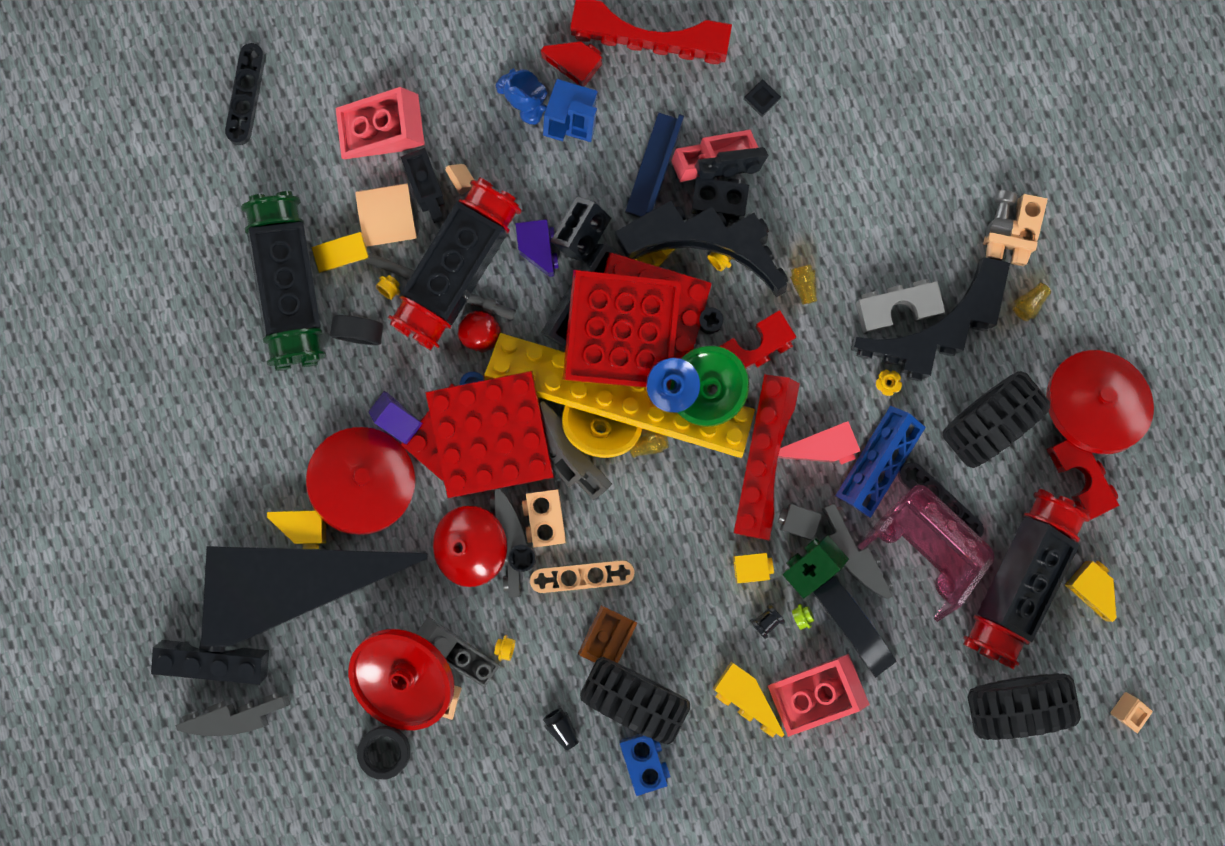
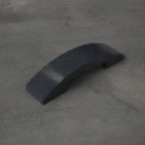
[812,576,897,678]

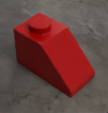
[541,41,602,87]

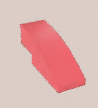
[671,130,758,182]

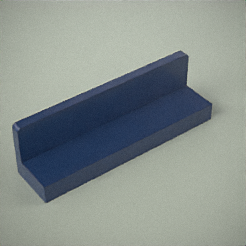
[625,112,684,218]

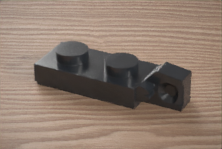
[695,147,769,179]
[400,148,445,224]

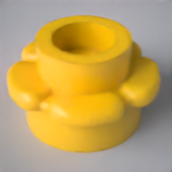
[707,251,732,271]
[376,275,400,300]
[876,370,902,396]
[494,635,515,661]

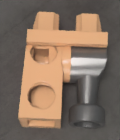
[983,190,1048,266]

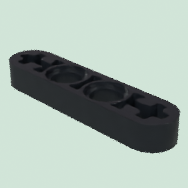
[225,43,265,145]
[898,462,984,542]

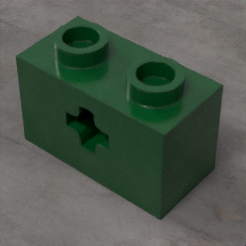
[782,535,849,599]

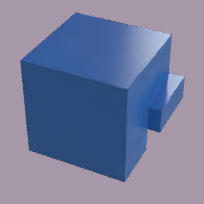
[543,79,598,142]

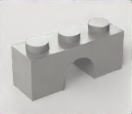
[856,279,945,334]

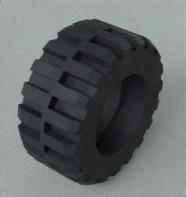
[943,371,1050,468]
[580,657,690,745]
[967,673,1081,740]

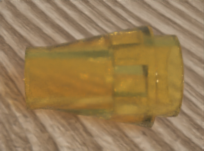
[790,264,818,305]
[1013,283,1051,321]
[629,431,669,458]

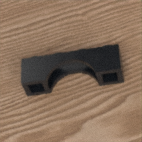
[151,640,269,685]

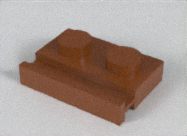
[578,605,637,663]

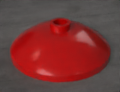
[433,506,507,587]

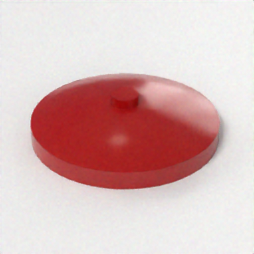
[1046,350,1154,454]
[306,427,415,535]
[348,629,454,730]

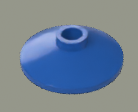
[647,358,700,412]

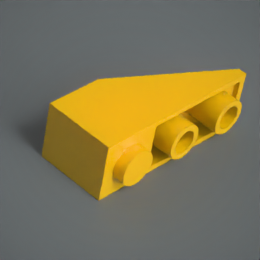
[713,662,784,737]

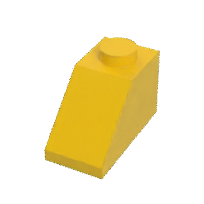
[267,511,326,549]
[1065,561,1116,622]

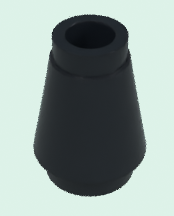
[543,708,579,751]

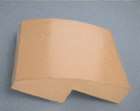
[355,183,417,247]

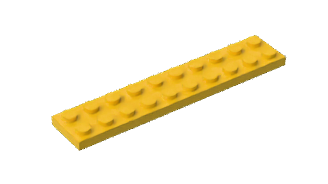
[484,333,755,458]

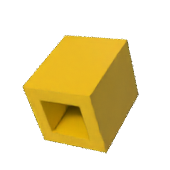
[733,553,774,583]

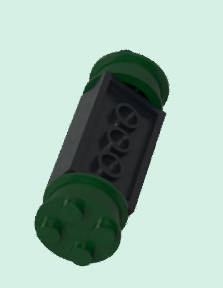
[241,191,326,371]

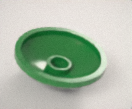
[670,346,749,427]

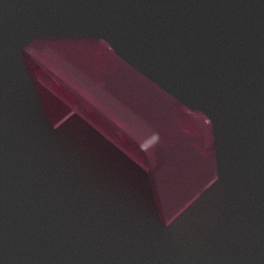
[858,485,994,622]

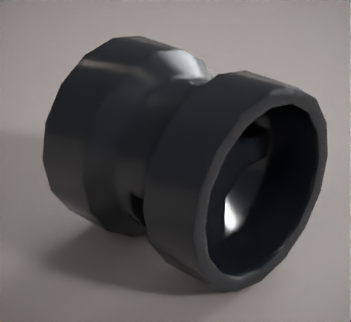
[508,544,537,572]

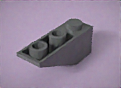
[416,617,500,688]

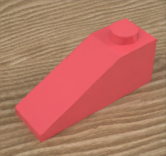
[778,421,860,465]

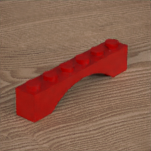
[570,0,732,64]
[734,374,800,541]

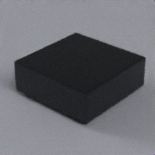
[744,79,781,117]

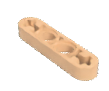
[530,561,634,593]

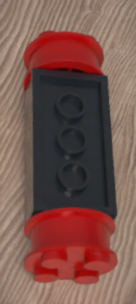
[388,177,522,350]
[963,489,1090,670]

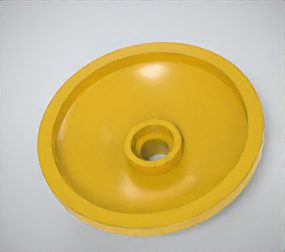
[562,405,642,458]

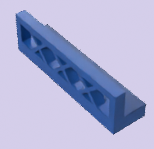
[835,405,926,518]

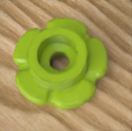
[792,604,815,630]

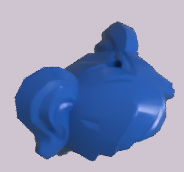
[495,68,547,125]

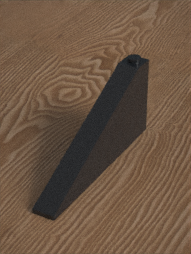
[201,546,428,652]

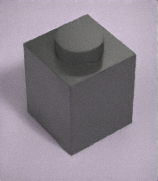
[778,504,822,540]

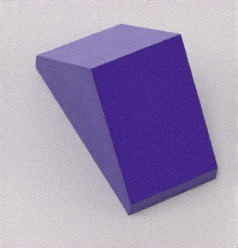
[368,391,423,444]

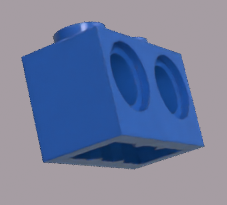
[619,734,671,796]

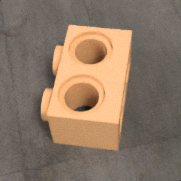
[522,489,566,548]

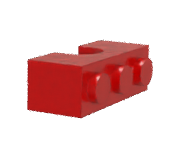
[719,310,796,369]
[1046,439,1120,520]

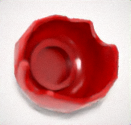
[457,311,501,353]

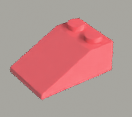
[336,87,425,159]
[768,654,870,737]

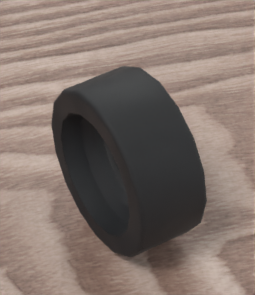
[330,315,384,345]
[357,726,410,780]

